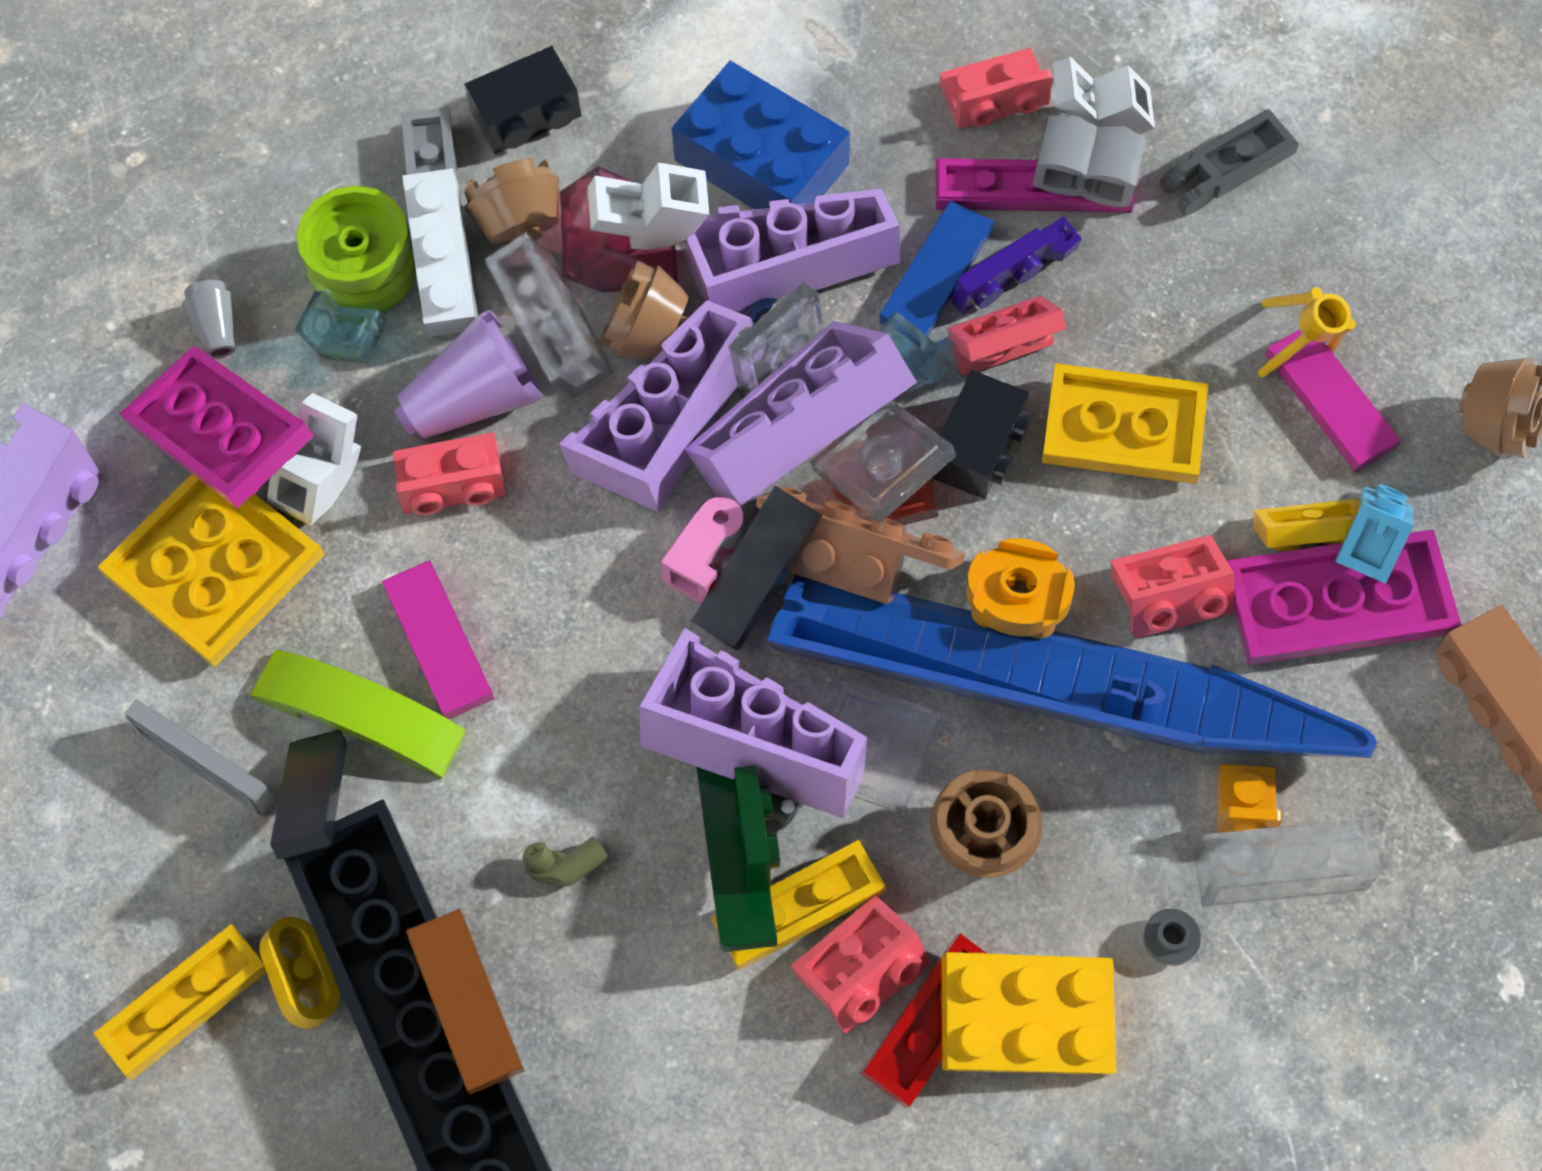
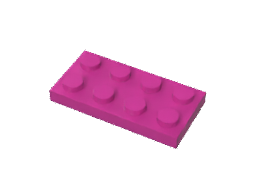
[119,345,314,508]
[1227,529,1462,666]

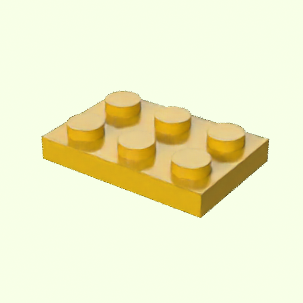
[1041,363,1209,484]
[942,952,1116,1075]

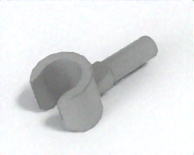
[771,793,803,828]

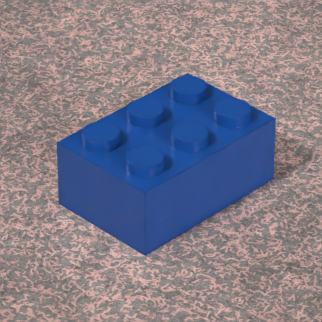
[671,60,850,209]

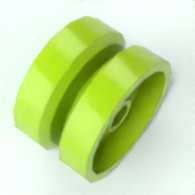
[296,185,417,317]

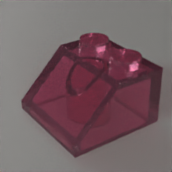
[560,165,678,293]

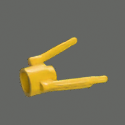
[1258,287,1356,378]

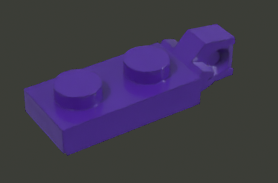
[951,216,1082,315]

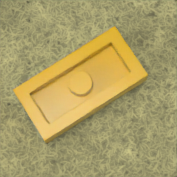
[1254,499,1359,552]

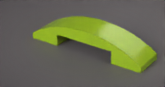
[250,650,466,779]

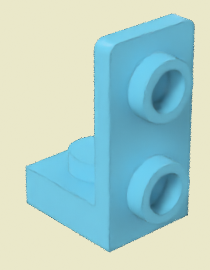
[1335,484,1413,583]

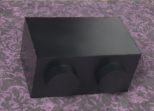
[464,46,581,155]
[929,369,1033,500]

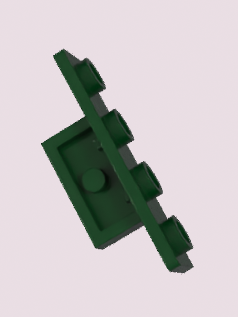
[696,765,780,952]

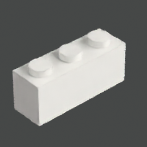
[402,168,478,337]

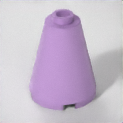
[394,309,543,439]

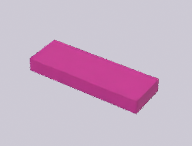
[1265,329,1401,472]
[382,560,495,719]

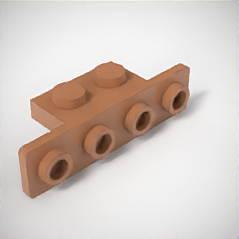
[756,486,966,604]

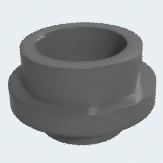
[1143,909,1201,966]

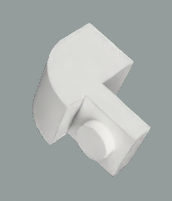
[1051,57,1155,134]
[588,162,709,250]
[266,393,361,525]

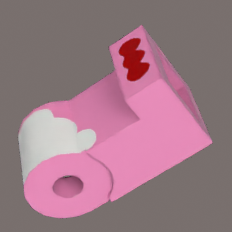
[661,497,744,604]

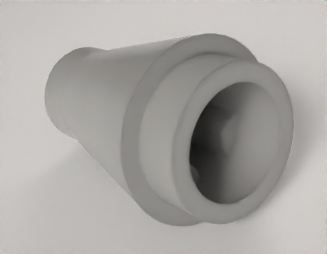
[182,280,236,359]

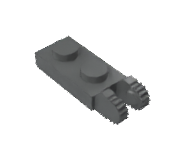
[1159,109,1299,215]

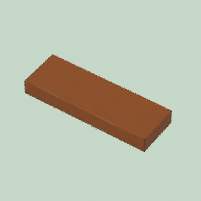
[406,908,525,1095]

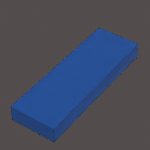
[879,201,994,344]

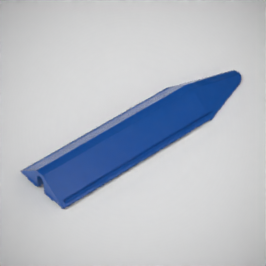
[767,574,1377,758]

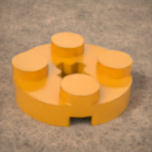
[966,538,1075,639]

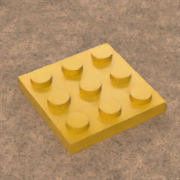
[97,474,325,668]

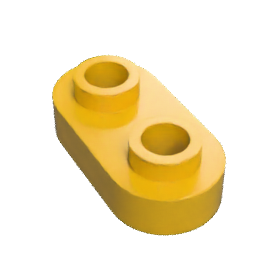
[259,917,340,1029]

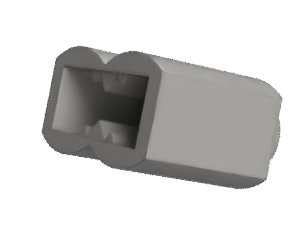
[1033,115,1146,207]

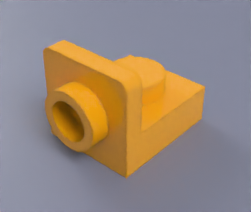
[1217,764,1281,843]

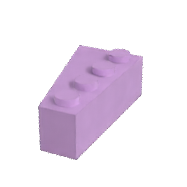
[680,189,901,314]
[559,300,760,513]
[685,321,917,506]
[0,402,102,619]
[639,628,867,819]

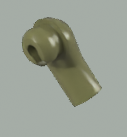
[522,836,609,887]

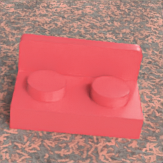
[939,48,1053,130]
[947,295,1067,376]
[393,432,506,515]
[1111,535,1234,638]
[790,895,930,1034]

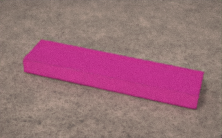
[935,158,1134,212]

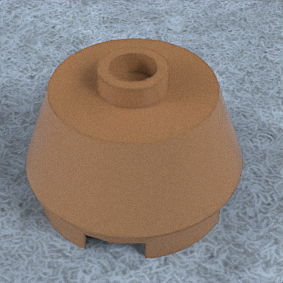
[463,158,559,246]
[599,260,689,361]
[1460,357,1542,459]
[930,770,1042,878]

